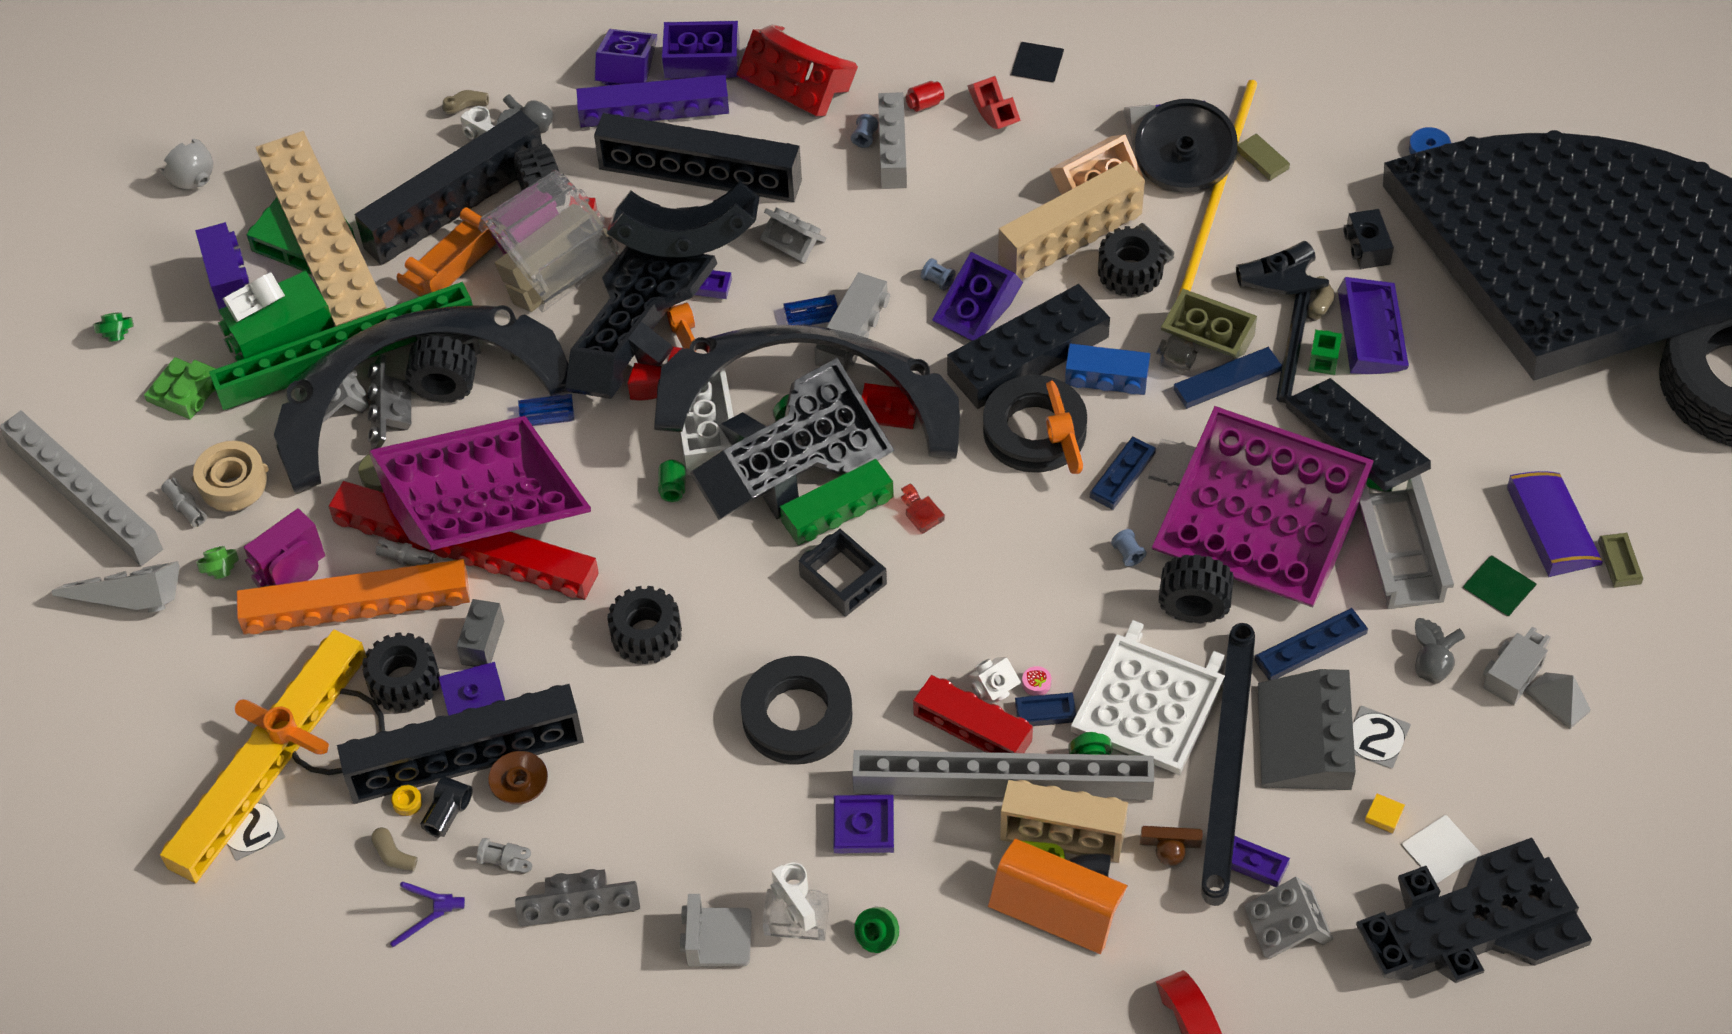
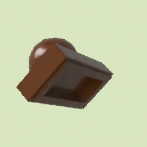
[1140,826,1203,867]

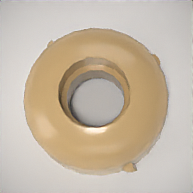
[191,441,269,512]

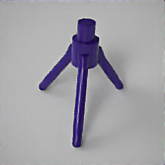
[390,882,465,947]

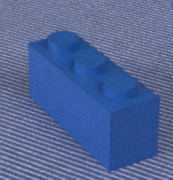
[1065,344,1150,395]

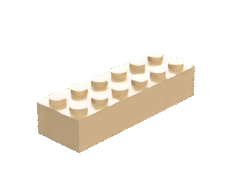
[998,161,1145,279]

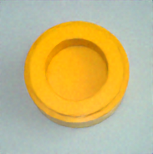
[391,785,423,816]

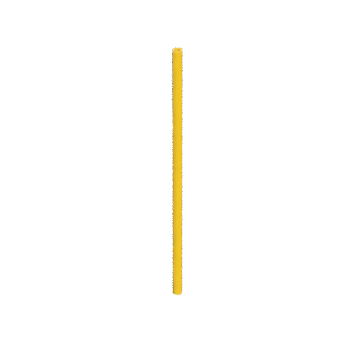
[1177,80,1257,298]

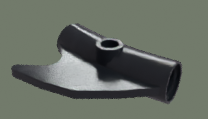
[1236,241,1329,295]

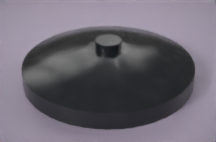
[1135,99,1238,193]

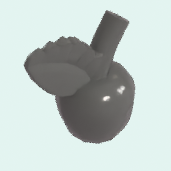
[496,94,554,133]
[1415,618,1465,684]

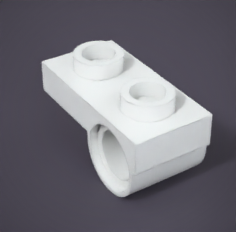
[460,106,494,140]
[223,272,285,322]
[770,862,816,932]

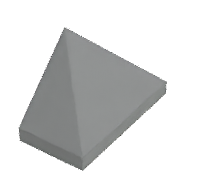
[1525,672,1591,729]

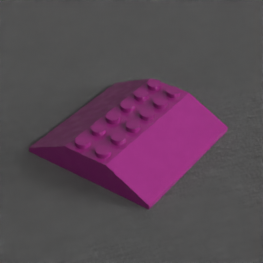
[1152,406,1374,608]
[370,416,591,550]

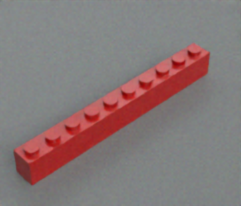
[328,481,599,600]

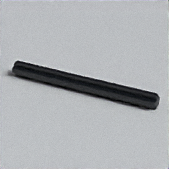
[1276,275,1312,403]

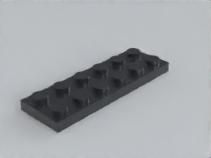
[1286,378,1431,491]

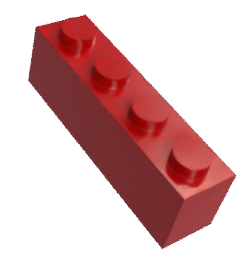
[913,675,1033,753]

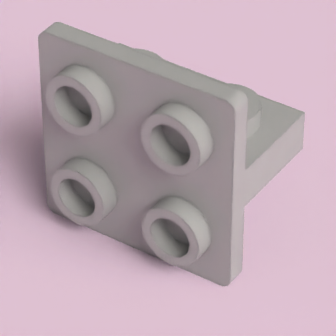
[760,207,826,263]

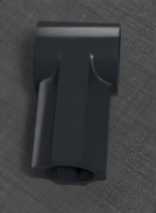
[420,776,473,838]

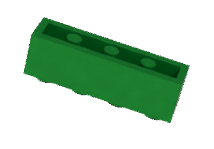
[780,459,894,545]

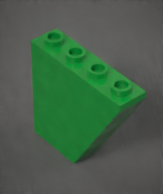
[246,197,356,275]

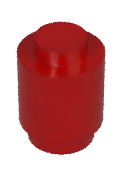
[905,81,944,112]

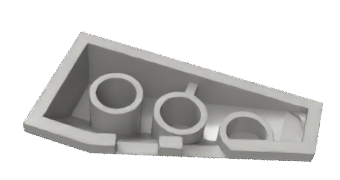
[51,561,180,612]

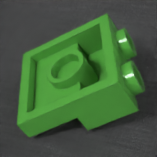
[144,357,216,420]

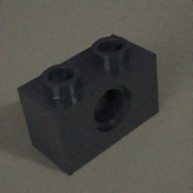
[1343,209,1394,269]

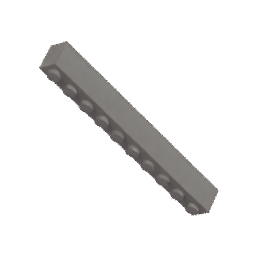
[853,750,1154,800]

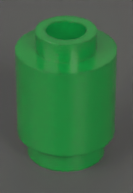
[658,459,686,502]

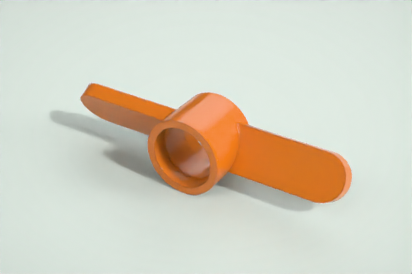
[666,302,696,352]
[1046,381,1083,474]
[235,699,329,755]

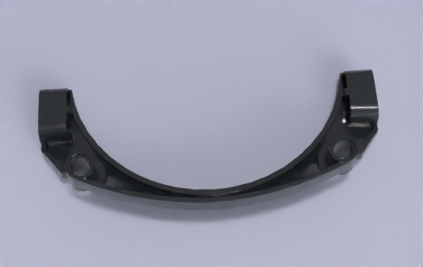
[274,305,568,493]
[654,325,960,459]

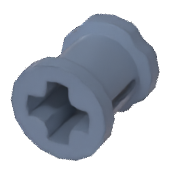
[851,114,879,148]
[921,258,956,291]
[1111,529,1147,566]

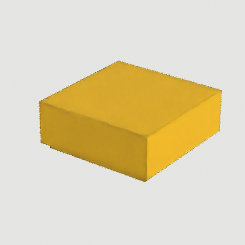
[1365,793,1405,833]

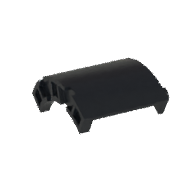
[607,181,760,257]

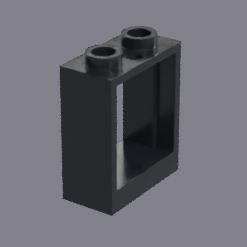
[798,528,887,617]

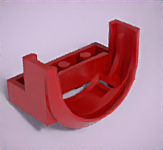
[736,24,858,116]

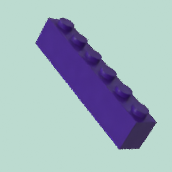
[576,75,729,128]

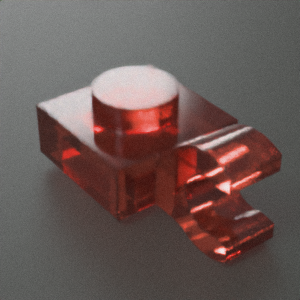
[901,483,945,534]

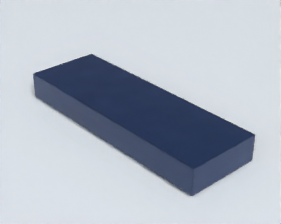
[1089,436,1156,510]

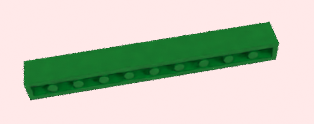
[209,282,473,411]

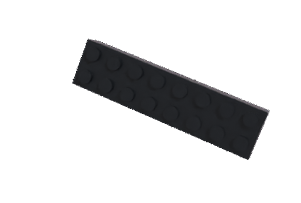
[354,110,542,265]
[594,113,802,202]
[337,684,584,804]

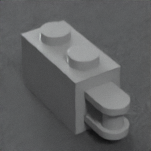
[1483,627,1551,705]

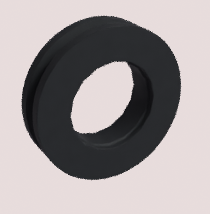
[983,375,1087,473]
[740,656,853,765]

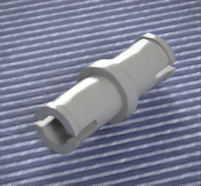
[161,478,207,527]
[376,538,435,566]

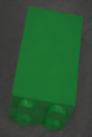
[218,271,334,362]

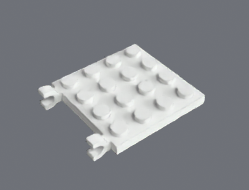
[1071,620,1225,775]

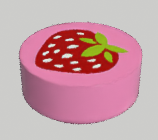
[1022,666,1051,696]

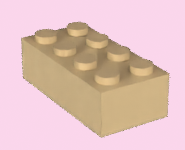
[1000,780,1128,863]

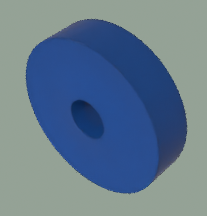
[1409,127,1451,154]

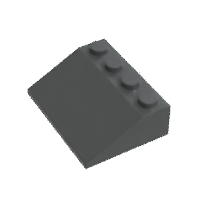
[1258,669,1356,790]

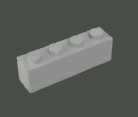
[878,92,907,189]
[815,272,890,372]

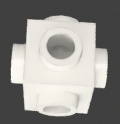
[969,657,1021,703]

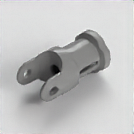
[477,838,532,873]

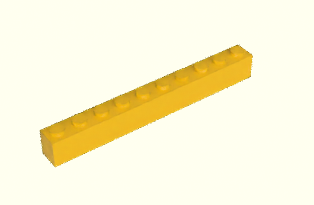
[160,629,367,884]

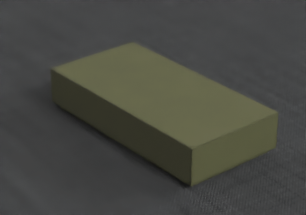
[1237,133,1290,181]
[1598,532,1643,588]

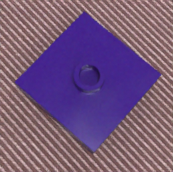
[439,662,505,715]
[833,795,894,854]

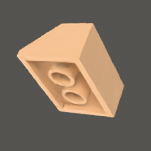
[1050,135,1144,194]

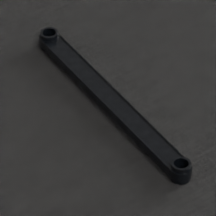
[1201,623,1255,906]

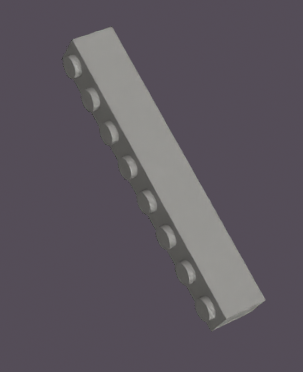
[0,410,163,566]

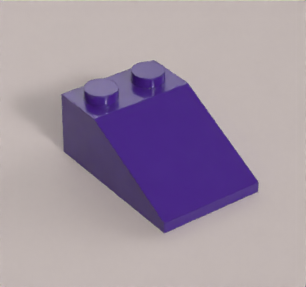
[595,29,658,85]
[932,252,1023,341]

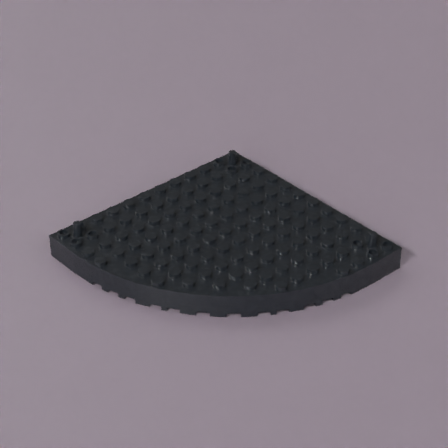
[1383,130,1732,381]

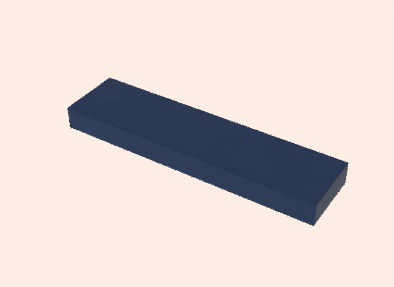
[1173,346,1282,409]
[1254,608,1368,680]

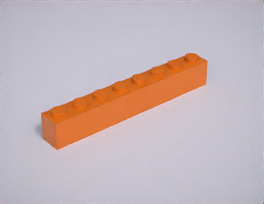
[237,559,470,634]

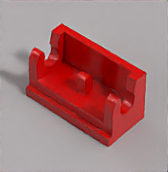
[862,383,917,429]

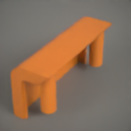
[396,207,497,296]
[988,839,1128,955]

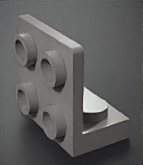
[1245,877,1333,959]

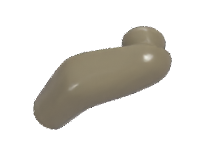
[442,90,489,114]
[1308,276,1335,320]
[371,827,418,871]

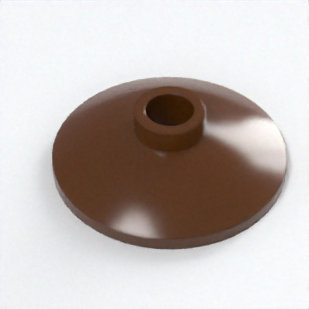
[488,751,548,805]

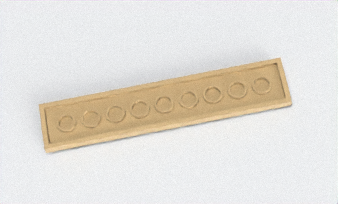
[255,130,386,327]

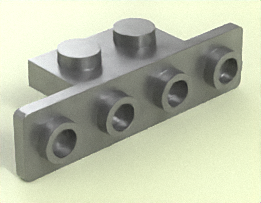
[368,354,412,450]
[515,869,640,927]

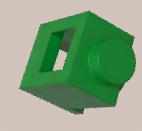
[1308,329,1342,375]

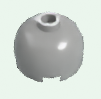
[161,139,213,190]

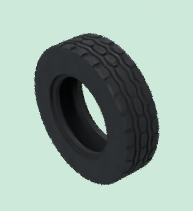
[1659,318,1732,447]

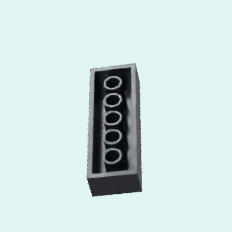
[947,283,1110,410]

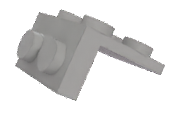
[295,369,369,422]
[680,894,752,966]

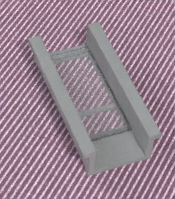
[1359,474,1454,609]

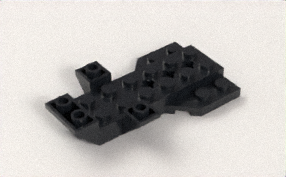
[565,246,718,399]
[690,358,895,520]
[1356,837,1592,983]

